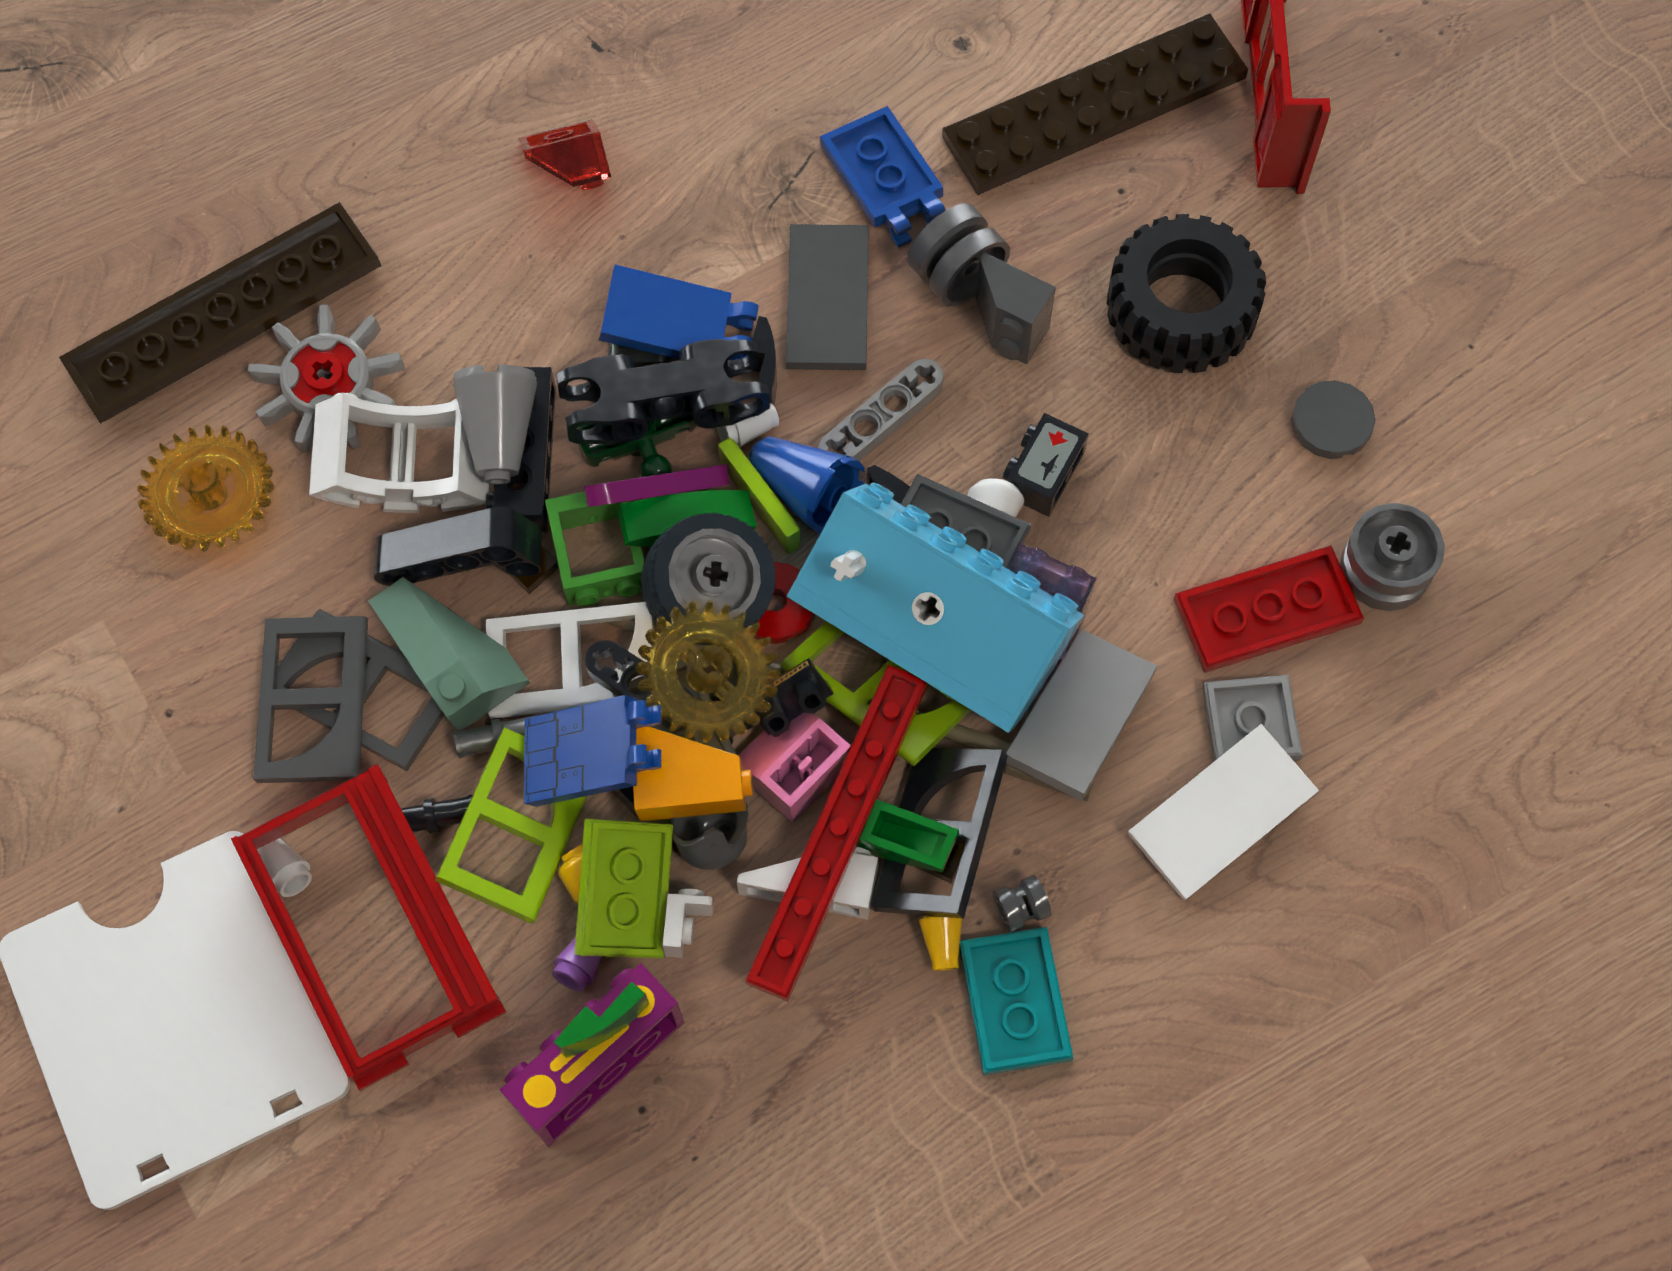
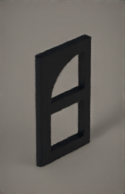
[870,748,1008,919]

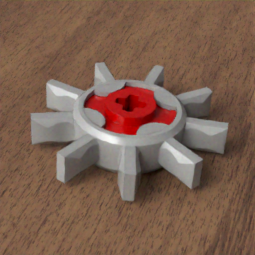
[248,304,405,453]

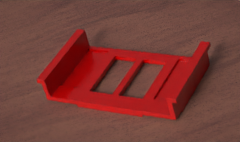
[1241,0,1331,194]

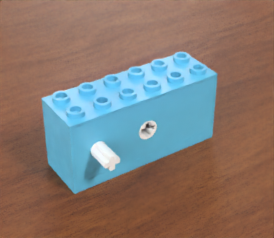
[787,483,1085,733]

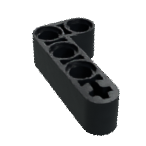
[374,507,542,586]

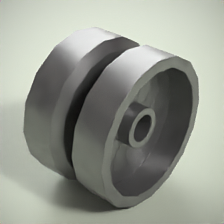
[907,203,1011,306]
[1340,503,1445,611]

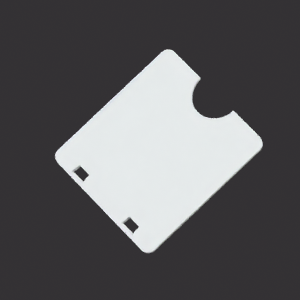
[0,831,350,1210]

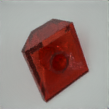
[518,119,611,190]

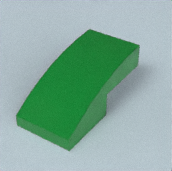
[554,982,649,1058]

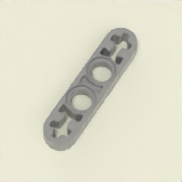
[818,359,943,461]

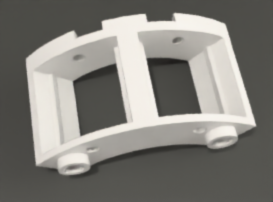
[309,393,489,513]

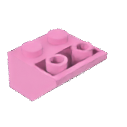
[738,712,851,823]

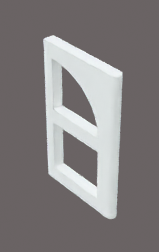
[486,602,657,719]

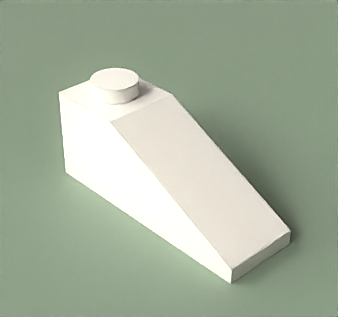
[736,847,878,920]

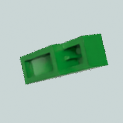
[617,490,757,547]
[857,799,959,872]

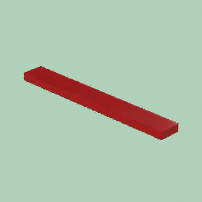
[745,664,928,1002]

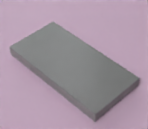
[1006,629,1157,801]

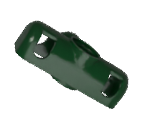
[578,415,697,477]

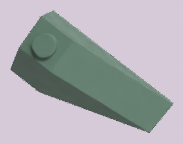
[368,577,530,732]

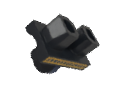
[744,658,834,737]

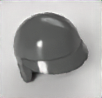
[671,803,749,870]

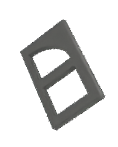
[276,609,444,771]
[254,616,368,783]

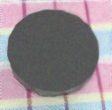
[1291,380,1376,459]

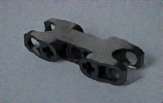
[556,339,770,445]

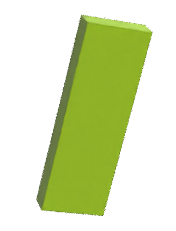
[718,437,801,555]

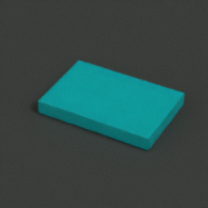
[959,927,1074,1076]

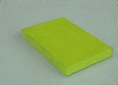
[575,819,673,959]

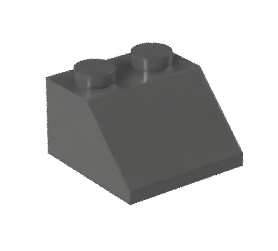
[976,252,1056,364]

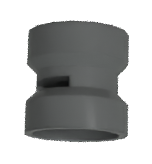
[993,875,1052,932]

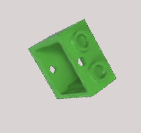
[545,491,644,606]

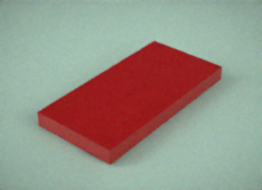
[1174,545,1364,673]

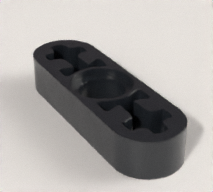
[585,640,697,730]

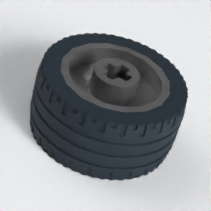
[641,513,776,645]

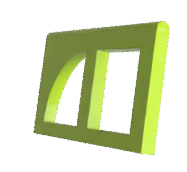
[781,621,971,766]
[435,727,587,923]

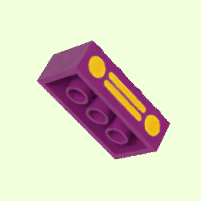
[500,963,684,1147]

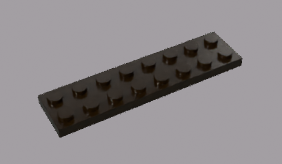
[942,13,1248,195]
[59,202,381,424]

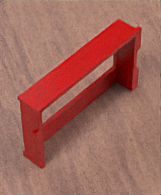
[231,764,507,1091]

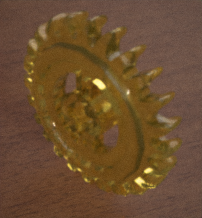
[137,424,275,551]
[635,600,780,743]

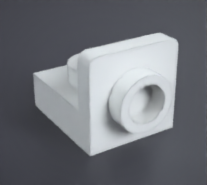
[663,889,714,958]

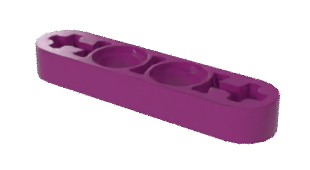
[584,464,730,507]

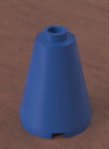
[749,436,865,534]

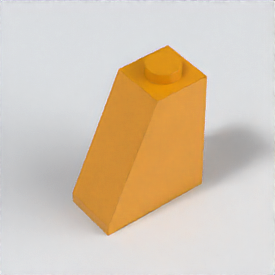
[633,727,753,822]

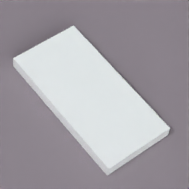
[1127,724,1319,901]

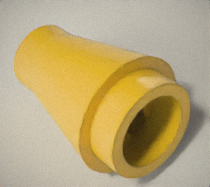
[919,915,962,971]

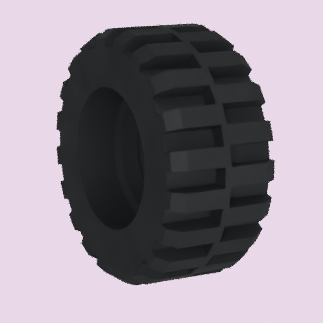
[1106,214,1266,373]

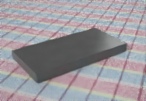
[786,224,869,370]

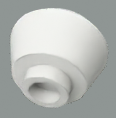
[968,479,1024,517]

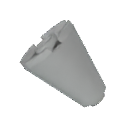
[453,364,537,485]

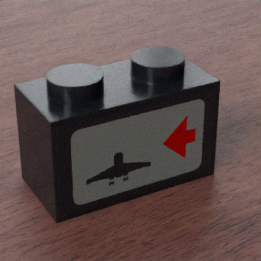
[1002,413,1089,517]

